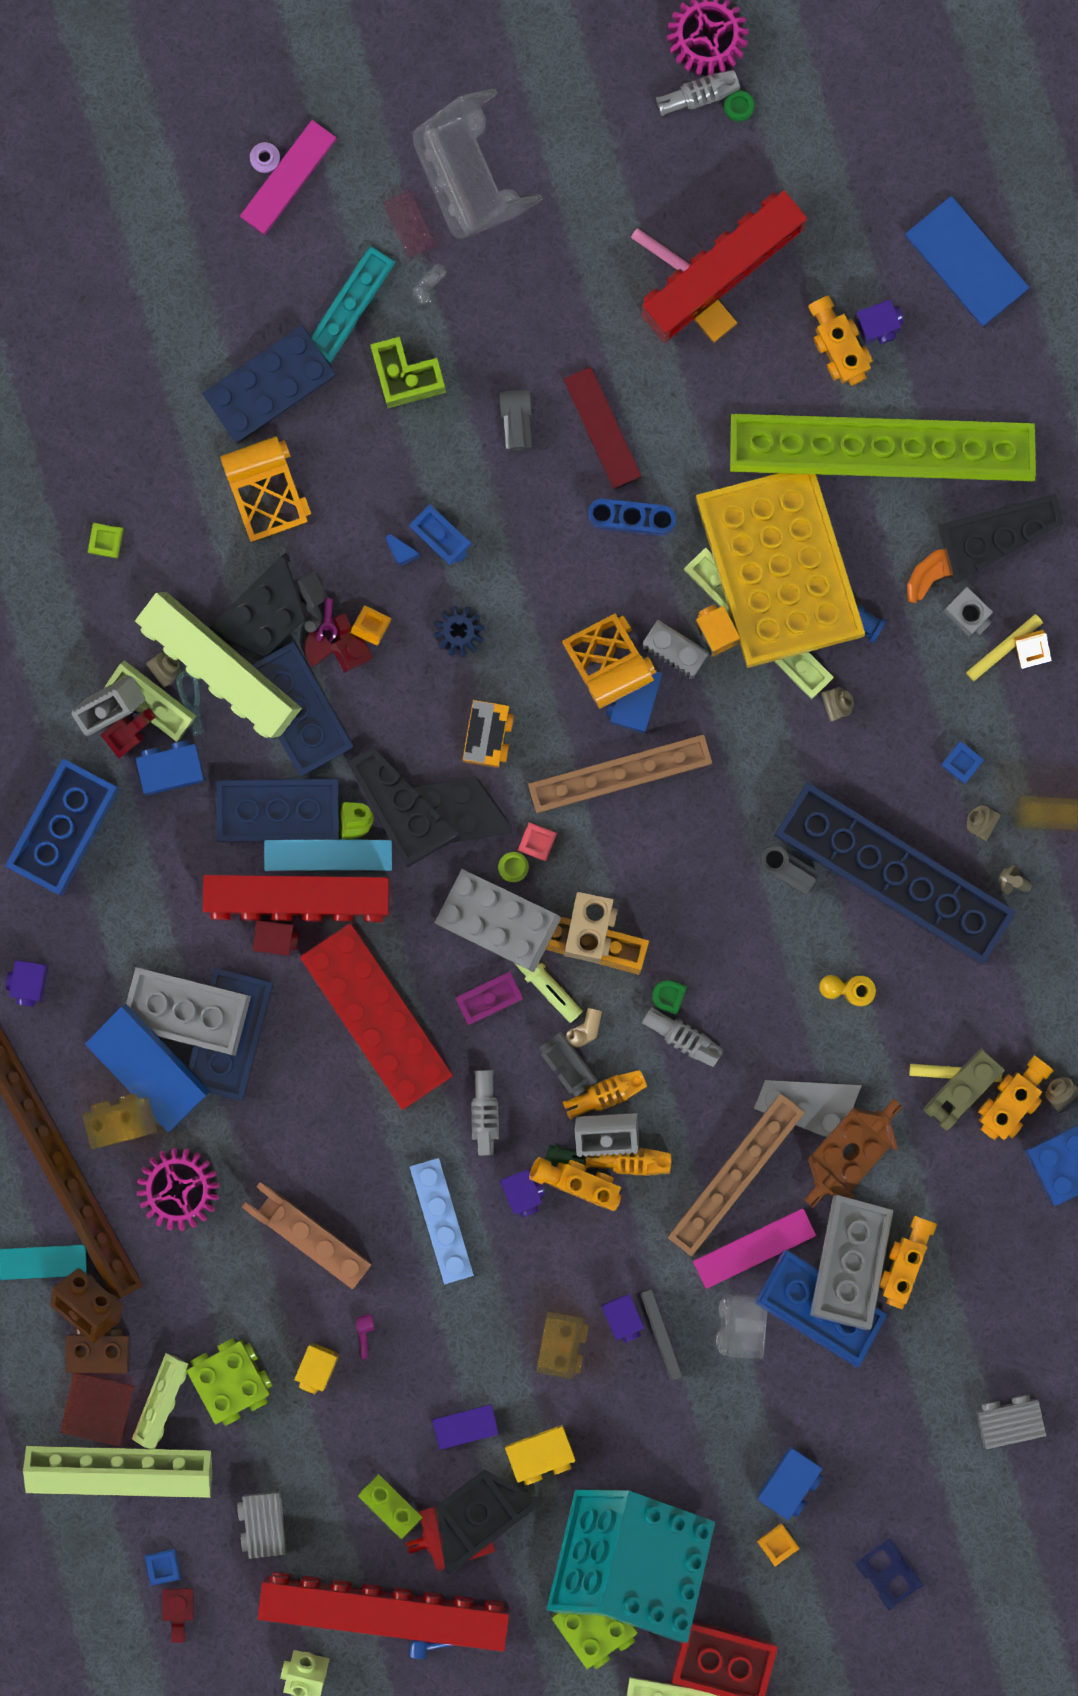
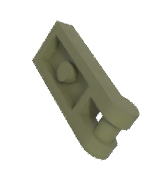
[923,1047,1005,1131]

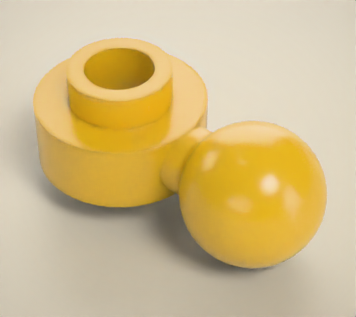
[819,975,876,1006]

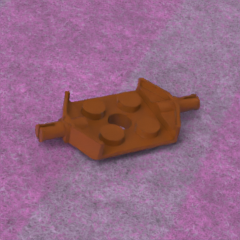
[803,1099,903,1208]

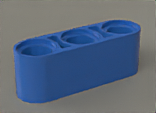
[588,499,676,536]

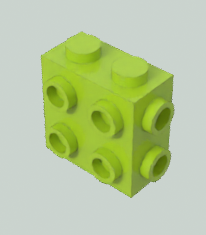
[186,1338,273,1426]
[551,1613,637,1669]

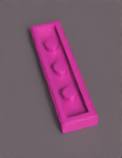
[240,120,337,236]
[693,1208,816,1289]

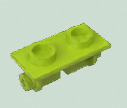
[358,1474,422,1540]

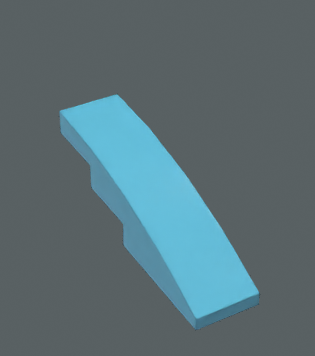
[264,840,392,872]

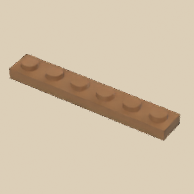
[528,735,712,814]
[667,1093,805,1257]

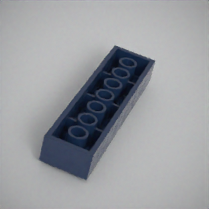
[774,782,1016,965]

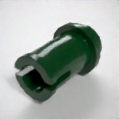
[546,1143,585,1166]

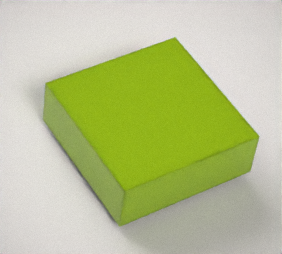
[88,523,124,559]

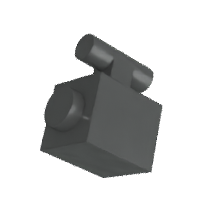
[297,571,329,633]

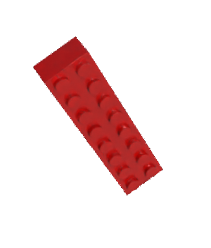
[257,1572,510,1652]

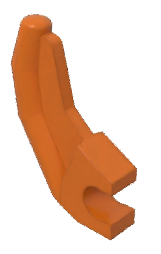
[907,549,951,603]

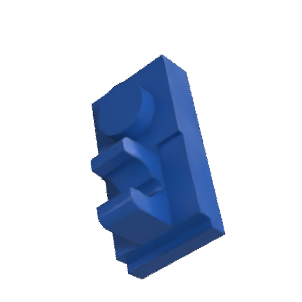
[408,504,472,566]

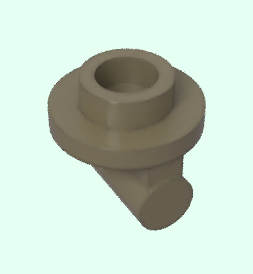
[146,652,181,689]
[821,687,854,722]
[967,805,1001,842]
[998,864,1032,894]
[1046,1077,1078,1113]

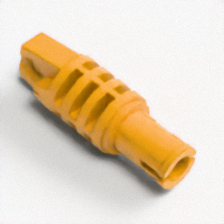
[563,1070,647,1120]
[586,1148,671,1176]

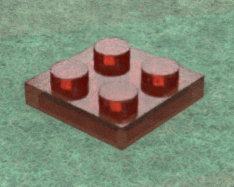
[60,1373,135,1446]

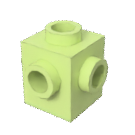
[280,1650,329,1696]

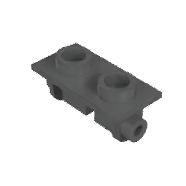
[539,1032,598,1097]

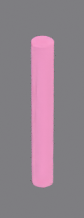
[631,228,691,272]

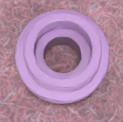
[250,142,280,173]

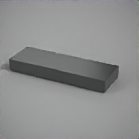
[640,1288,682,1381]

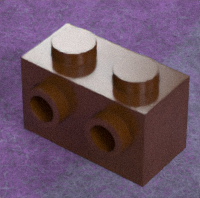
[50,1268,123,1343]
[66,1328,131,1373]

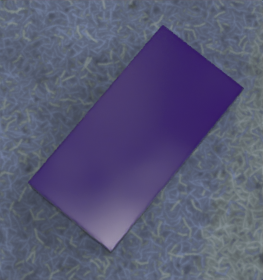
[432,1404,499,1450]

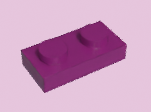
[455,972,523,1026]

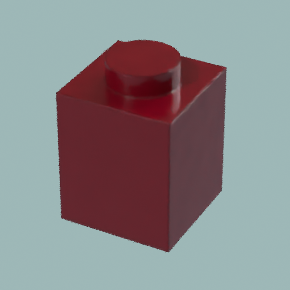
[253,920,299,956]

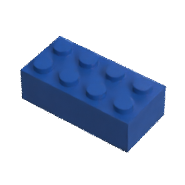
[5,758,120,897]
[1024,1124,1078,1206]

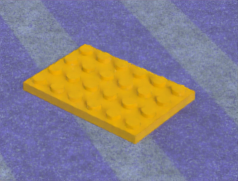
[695,473,865,668]

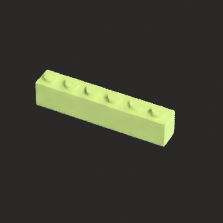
[135,592,302,738]
[23,1446,212,1498]

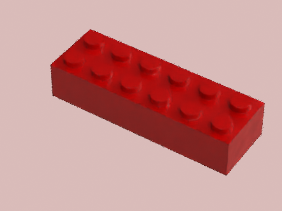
[641,190,807,343]
[203,875,391,923]
[299,923,454,1110]

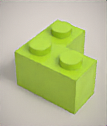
[370,337,446,408]

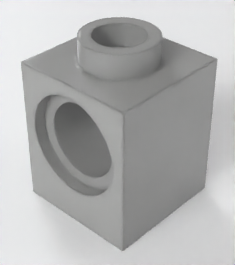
[943,587,993,637]

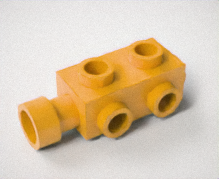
[808,295,873,386]
[978,1055,1054,1141]
[529,1157,621,1211]
[879,1216,937,1310]

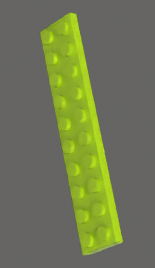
[730,414,1036,481]

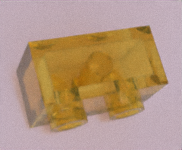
[82,1093,158,1149]
[536,1310,589,1379]

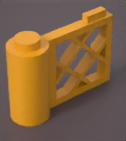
[220,436,311,542]
[562,613,657,709]

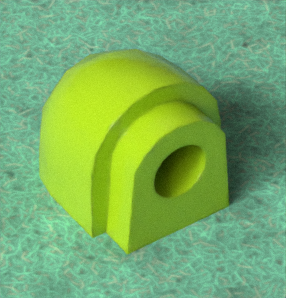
[339,802,374,840]

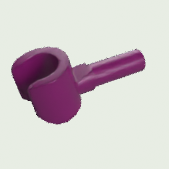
[316,598,337,643]
[356,1314,375,1359]

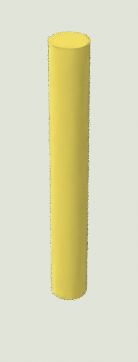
[966,614,1043,682]
[909,1064,1002,1082]

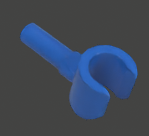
[409,1640,453,1659]

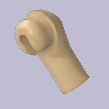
[566,1008,602,1047]

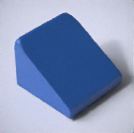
[386,534,420,567]

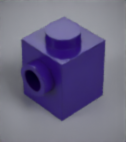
[855,299,904,345]
[5,960,49,1007]
[500,1169,546,1218]
[601,1293,644,1343]

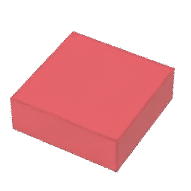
[518,822,557,862]

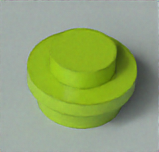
[498,852,529,882]

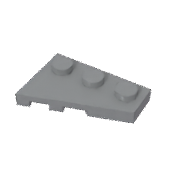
[754,1080,862,1137]

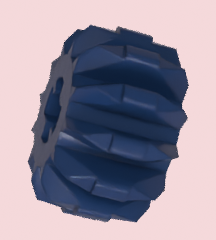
[433,606,485,658]

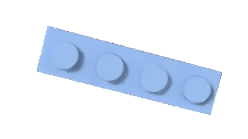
[410,1158,474,1285]

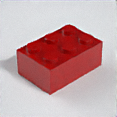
[671,1620,778,1696]

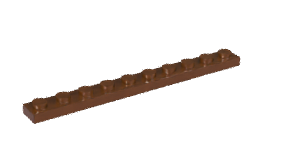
[0,1027,143,1299]

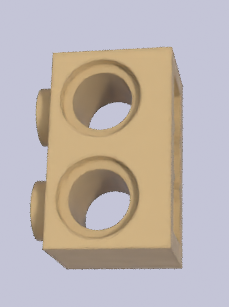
[564,892,618,964]

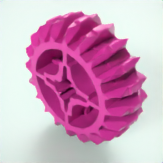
[667,0,749,76]
[137,1148,220,1231]

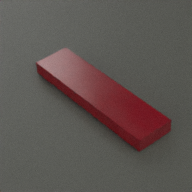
[563,367,641,490]

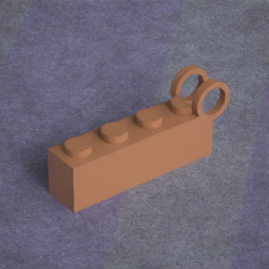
[242,1182,373,1289]

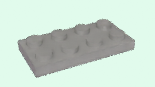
[434,869,562,972]
[126,967,251,1056]
[810,1195,894,1330]

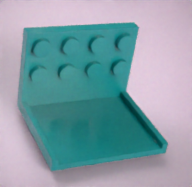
[546,1490,715,1643]

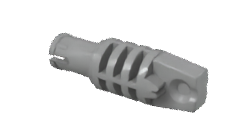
[656,70,740,116]
[642,1006,723,1067]
[471,1070,499,1156]

